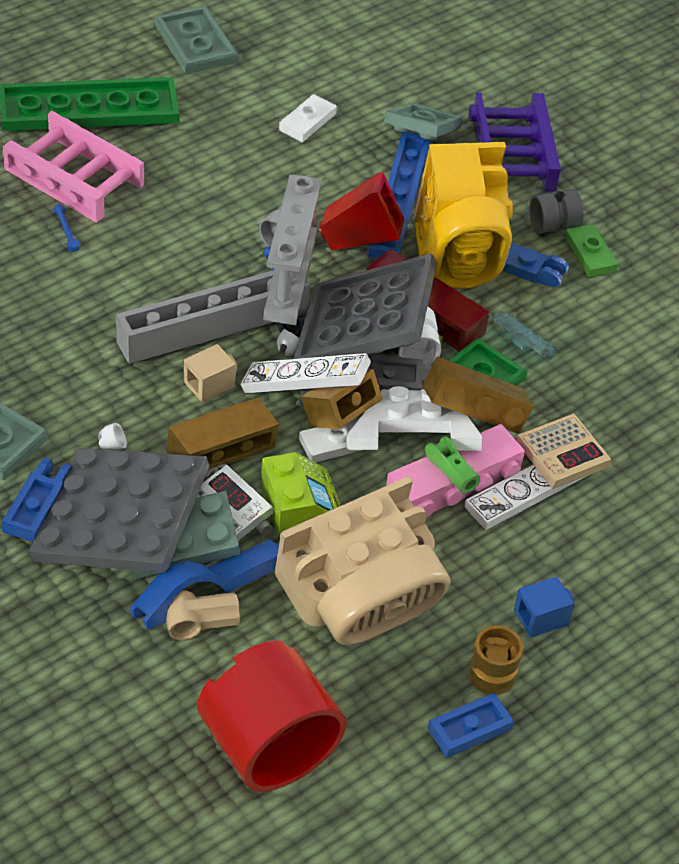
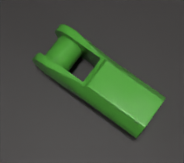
[425,436,480,495]

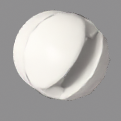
[98,423,127,451]

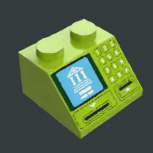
[260,452,341,538]

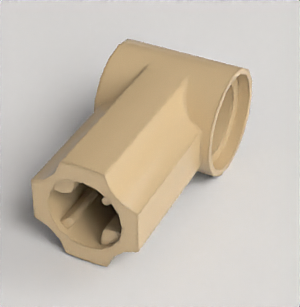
[166,591,240,640]

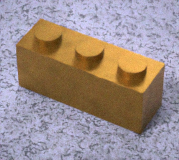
[422,357,534,434]
[166,397,279,470]

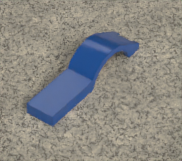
[130,539,279,630]

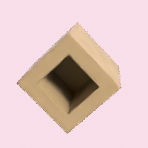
[184,344,237,402]

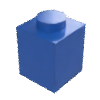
[514,576,575,638]

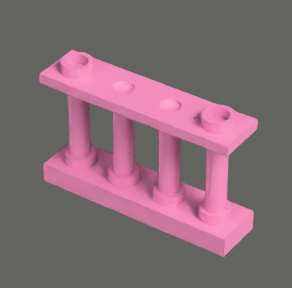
[3,111,144,223]

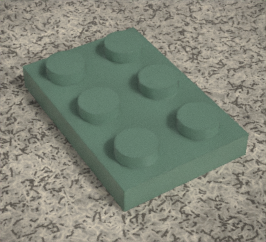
[133,491,241,579]

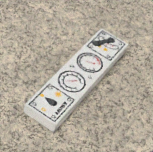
[240,353,371,393]
[465,465,591,530]

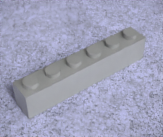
[116,270,310,364]

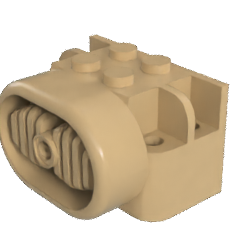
[275,476,450,645]

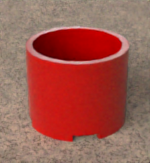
[197,640,347,792]

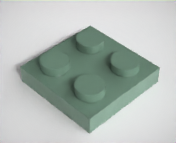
[384,103,463,140]

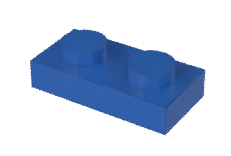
[428,693,514,758]

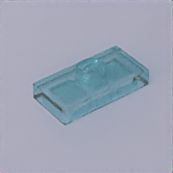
[492,310,558,359]

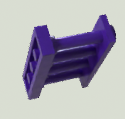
[469,92,561,192]

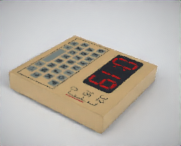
[517,414,612,489]

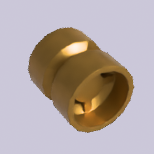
[468,625,524,695]

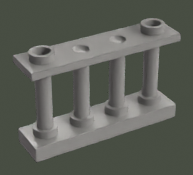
[263,174,322,325]

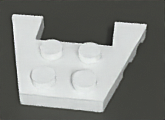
[347,386,482,451]

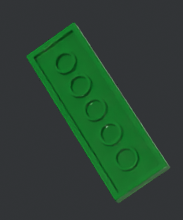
[0,77,180,131]

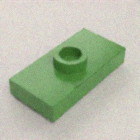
[564,224,619,277]

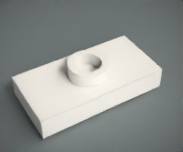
[279,94,337,143]
[299,416,362,463]

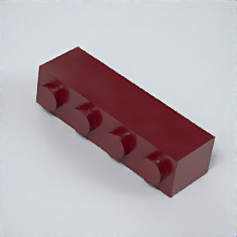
[366,249,490,352]

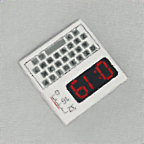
[197,464,273,541]

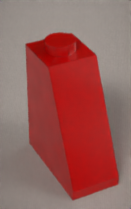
[319,172,405,251]

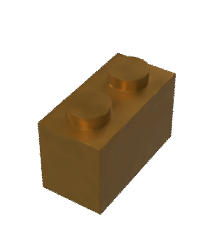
[301,368,383,429]

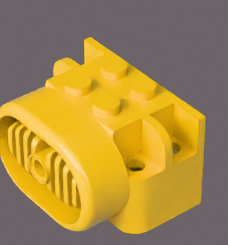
[413,142,513,289]

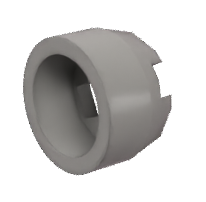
[277,329,299,357]

